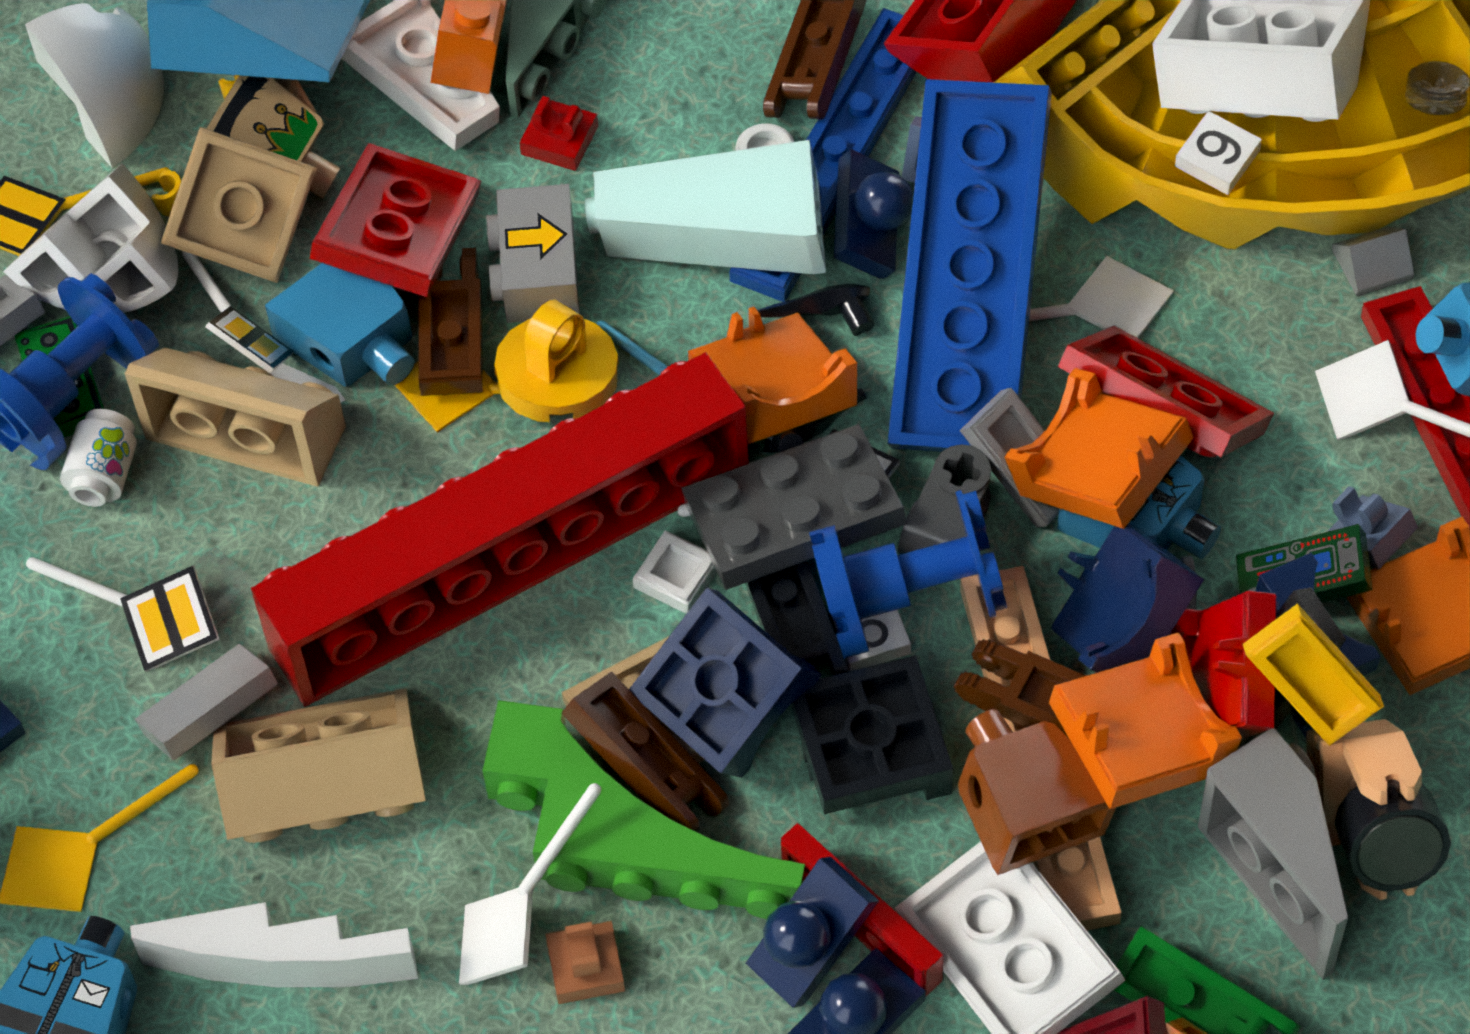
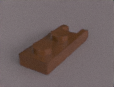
[763,0,867,119]
[561,671,729,832]

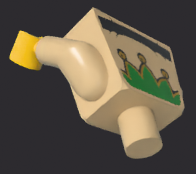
[151,75,341,217]

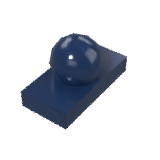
[834,149,913,279]
[745,857,879,1008]
[788,948,926,1034]

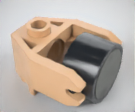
[1306,719,1451,900]

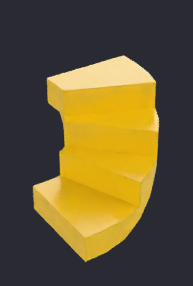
[993,0,1470,249]

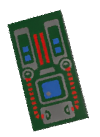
[1236,524,1373,604]

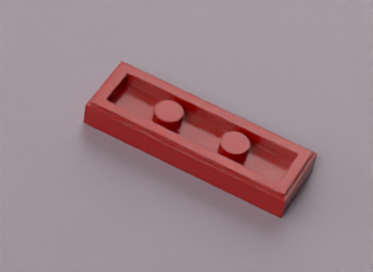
[781,823,943,996]

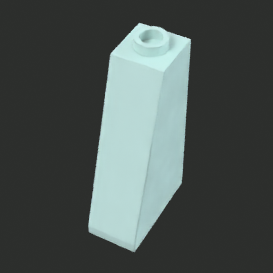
[585,140,826,274]

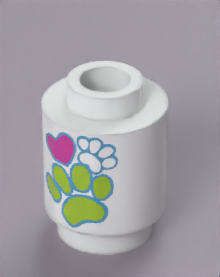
[60,409,137,507]

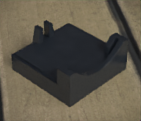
[790,655,953,814]

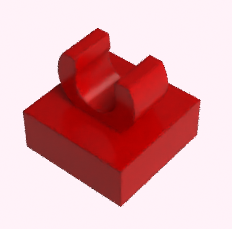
[519,96,599,171]

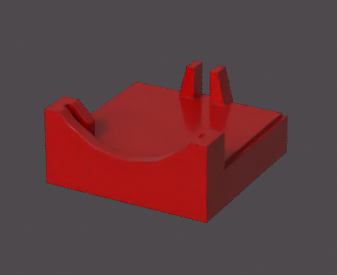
[1171,591,1276,739]

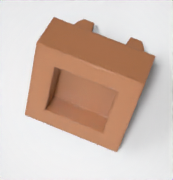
[545,921,625,1004]

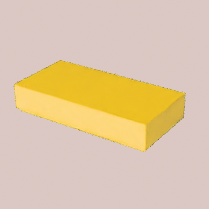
[1243,603,1384,746]

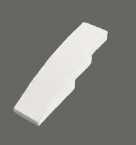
[130,902,418,987]

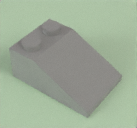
[1198,728,1348,980]

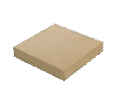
[161,127,317,283]

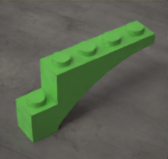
[482,700,805,919]

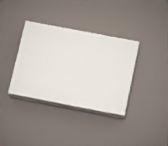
[895,841,1126,1034]

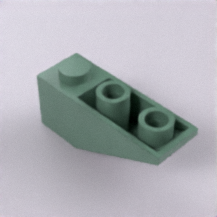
[506,0,607,118]

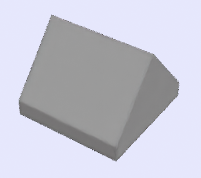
[1332,227,1414,296]

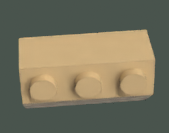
[124,347,346,487]
[211,688,426,843]

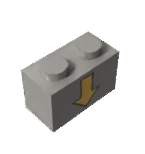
[486,184,580,323]

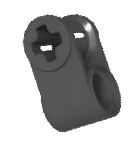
[898,444,991,554]

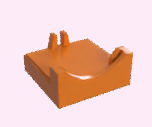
[688,307,857,445]
[1004,368,1194,529]
[1346,516,1470,695]
[1049,632,1242,809]

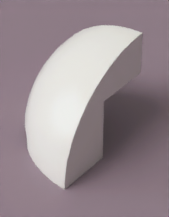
[25,3,164,168]
[3,163,178,313]

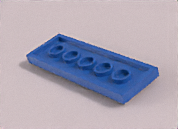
[887,79,1052,452]

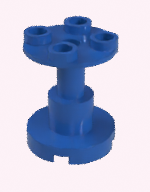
[0,273,159,470]
[809,490,1007,658]

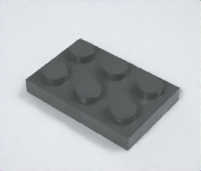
[681,424,907,590]

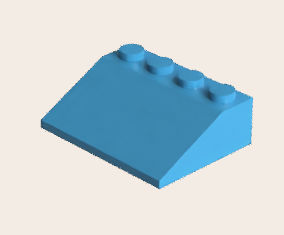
[147,0,370,82]

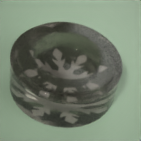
[1405,61,1470,115]

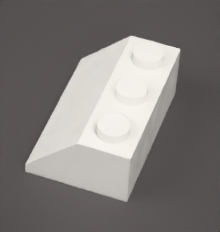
[1152,0,1370,122]

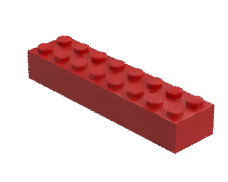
[251,352,749,708]

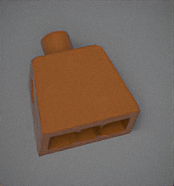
[958,709,1116,875]

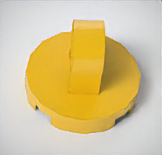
[494,299,619,423]

